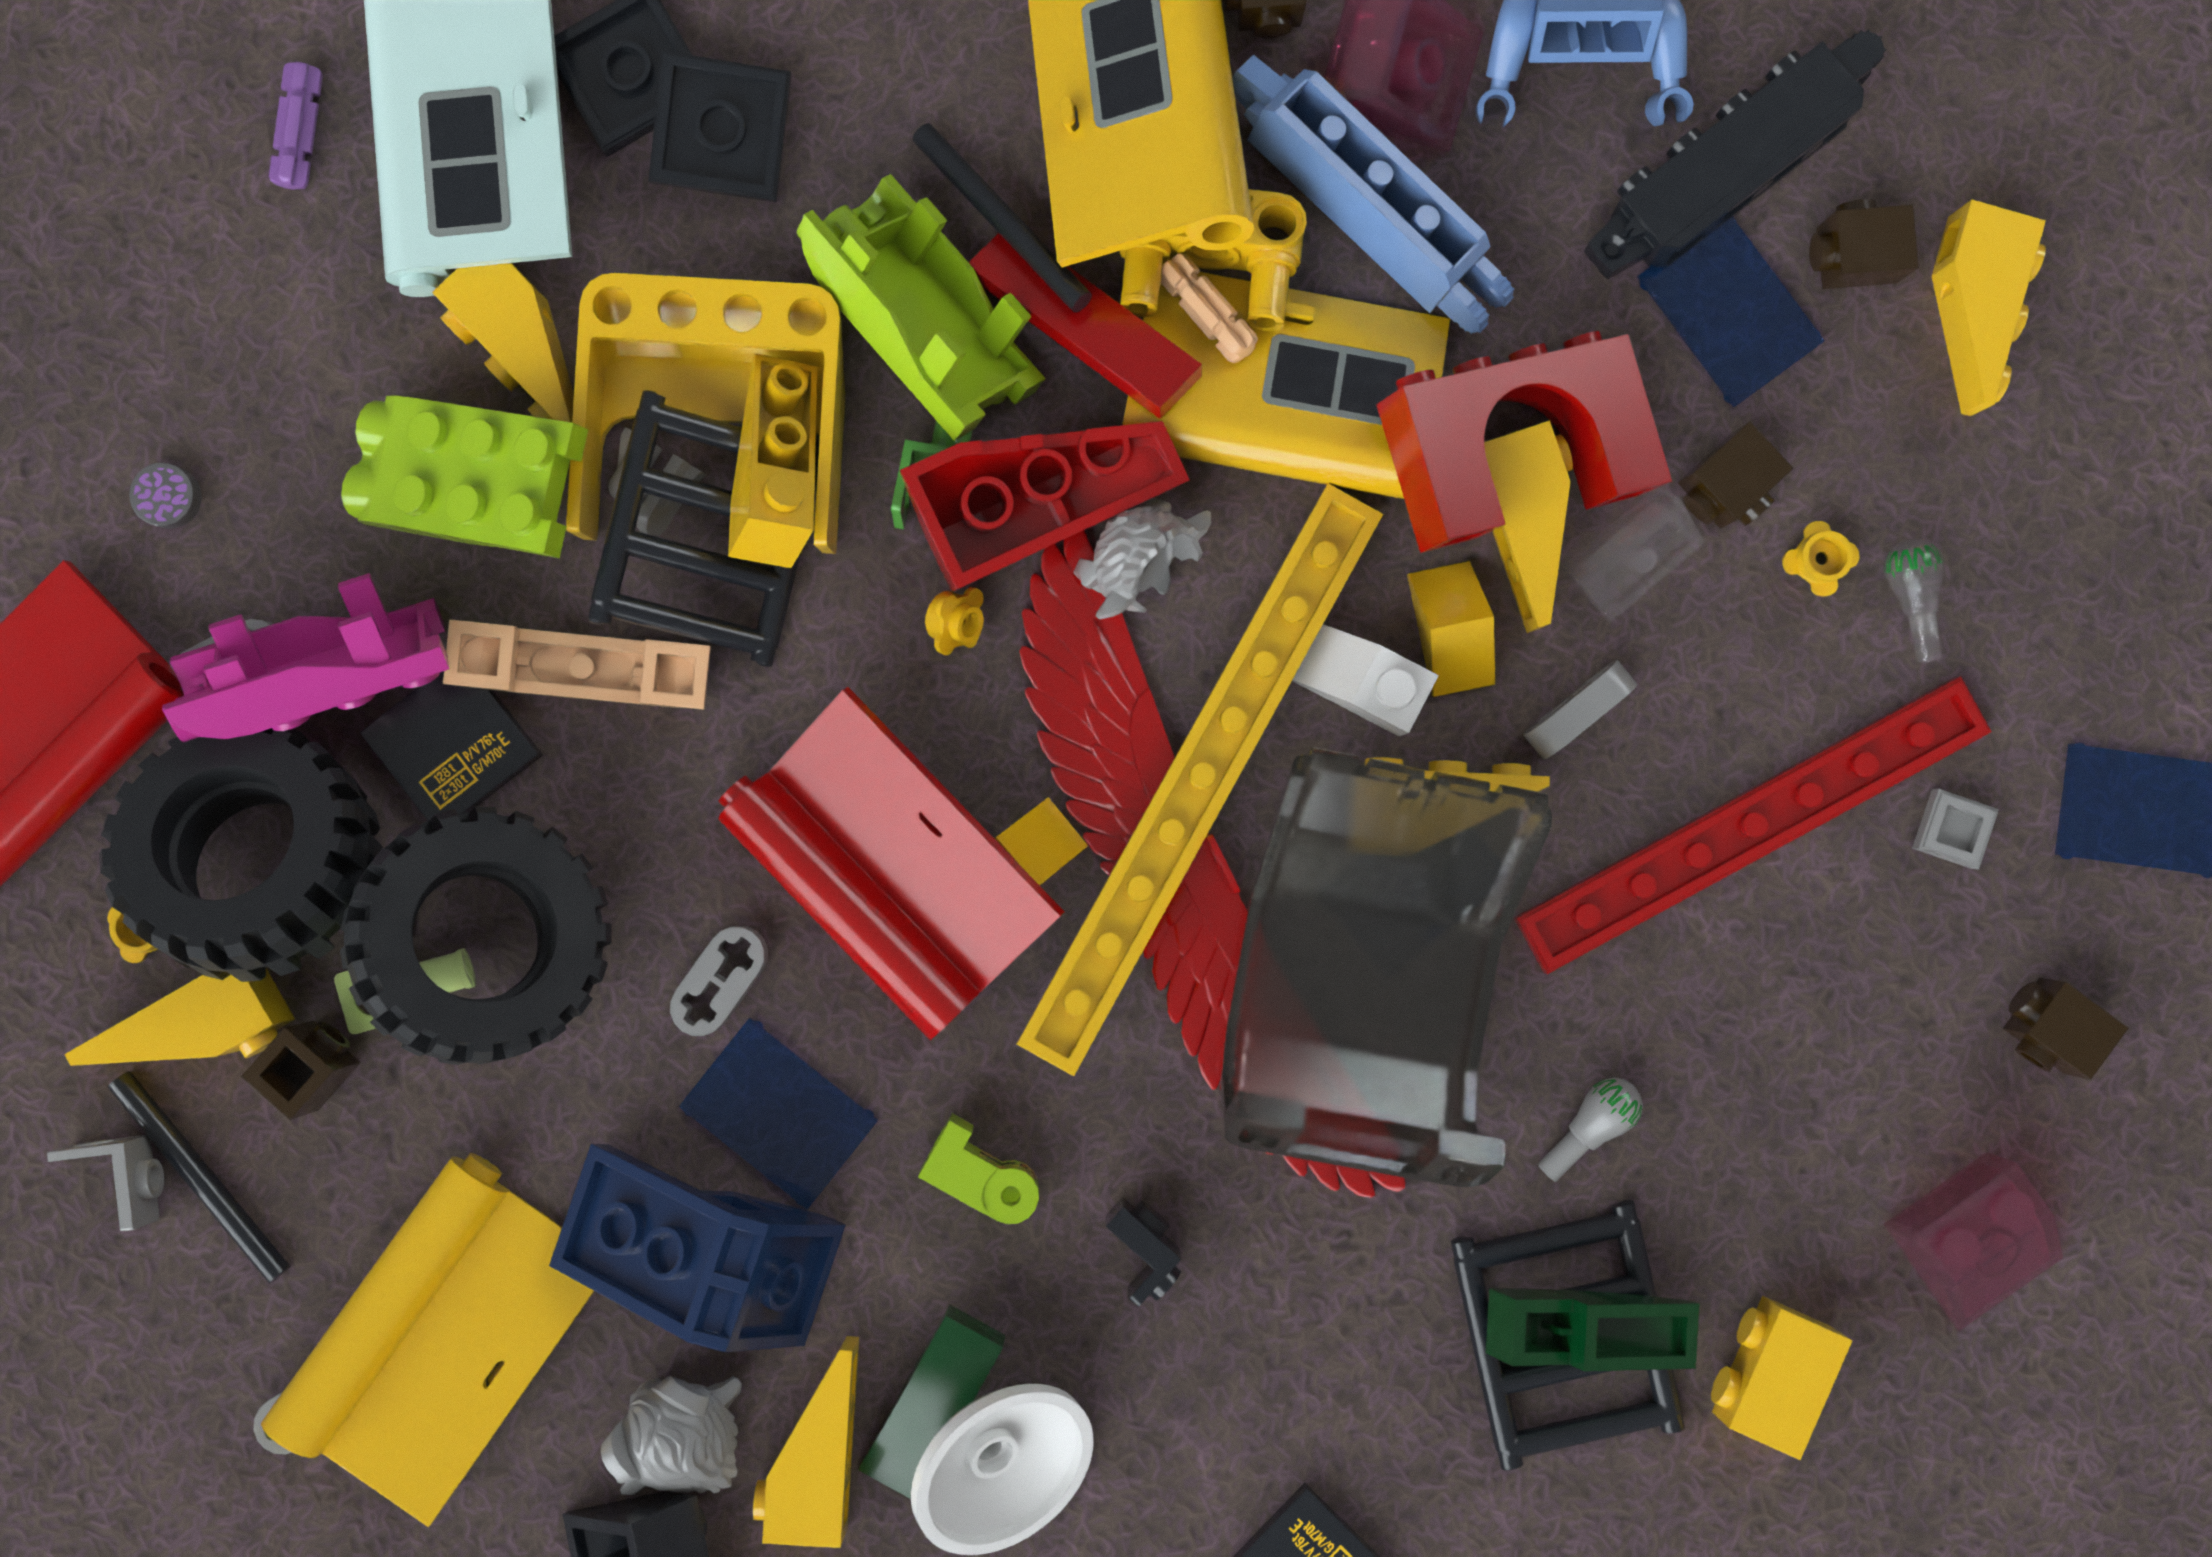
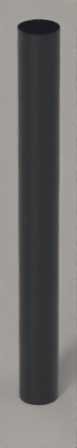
[913,123,1092,312]
[108,1071,291,1284]

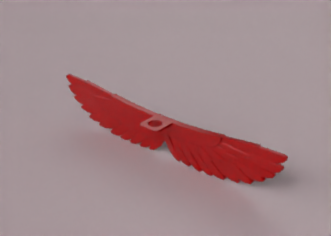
[1019,530,1406,1198]

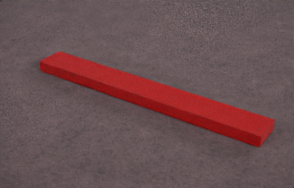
[1514,676,1992,974]

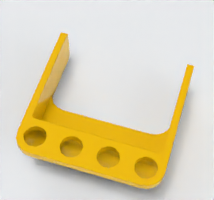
[566,273,845,554]

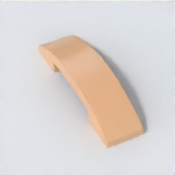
[443,620,711,710]

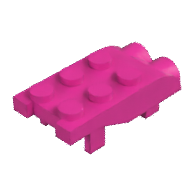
[162,573,449,742]

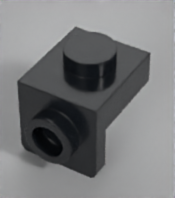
[1106,1197,1181,1307]

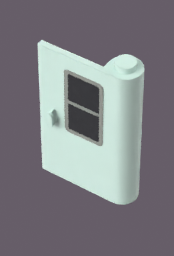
[364,0,572,297]

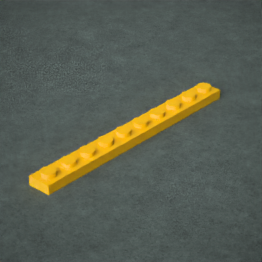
[1016,483,1383,1076]

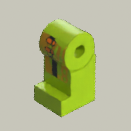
[918,1113,1039,1224]

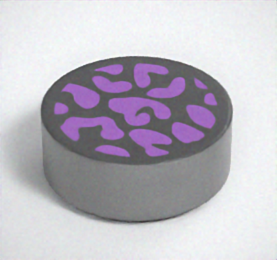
[129,463,202,529]

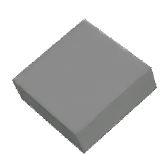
[1912,789,1999,869]

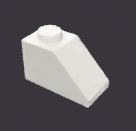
[1292,624,1439,736]

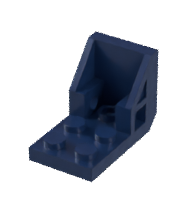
[549,1143,846,1352]

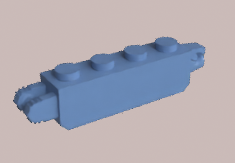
[1233,55,1514,334]

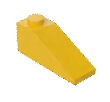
[1484,420,1573,633]
[64,969,295,1066]
[753,1336,859,1548]

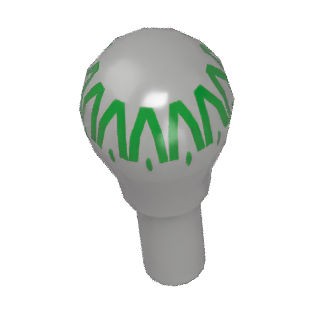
[1537,1077,1643,1182]

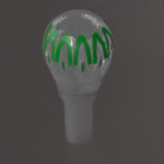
[1884,539,1944,662]

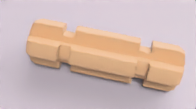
[1161,253,1258,363]

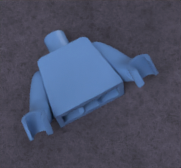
[1475,0,1694,127]

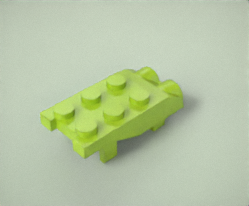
[797,174,1046,441]
[341,395,589,558]

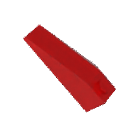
[900,421,1190,592]

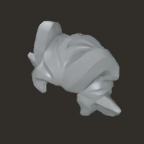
[1073,499,1211,619]
[601,1376,742,1495]

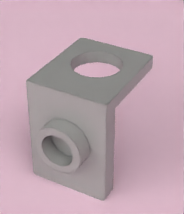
[47,1135,164,1231]

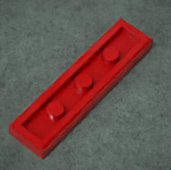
[968,233,1202,419]

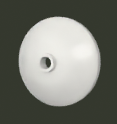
[911,1384,1093,1555]

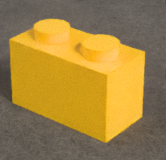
[1711,1295,1853,1460]

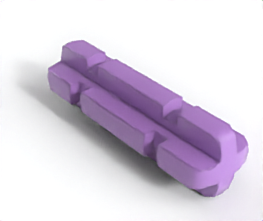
[269,62,323,190]

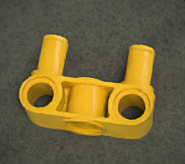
[1119,189,1307,331]

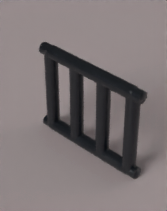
[588,390,819,667]
[1451,1200,1685,1471]

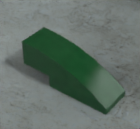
[1486,1288,1700,1371]
[858,1304,1005,1499]

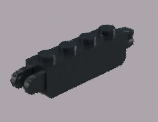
[1584,29,1886,280]

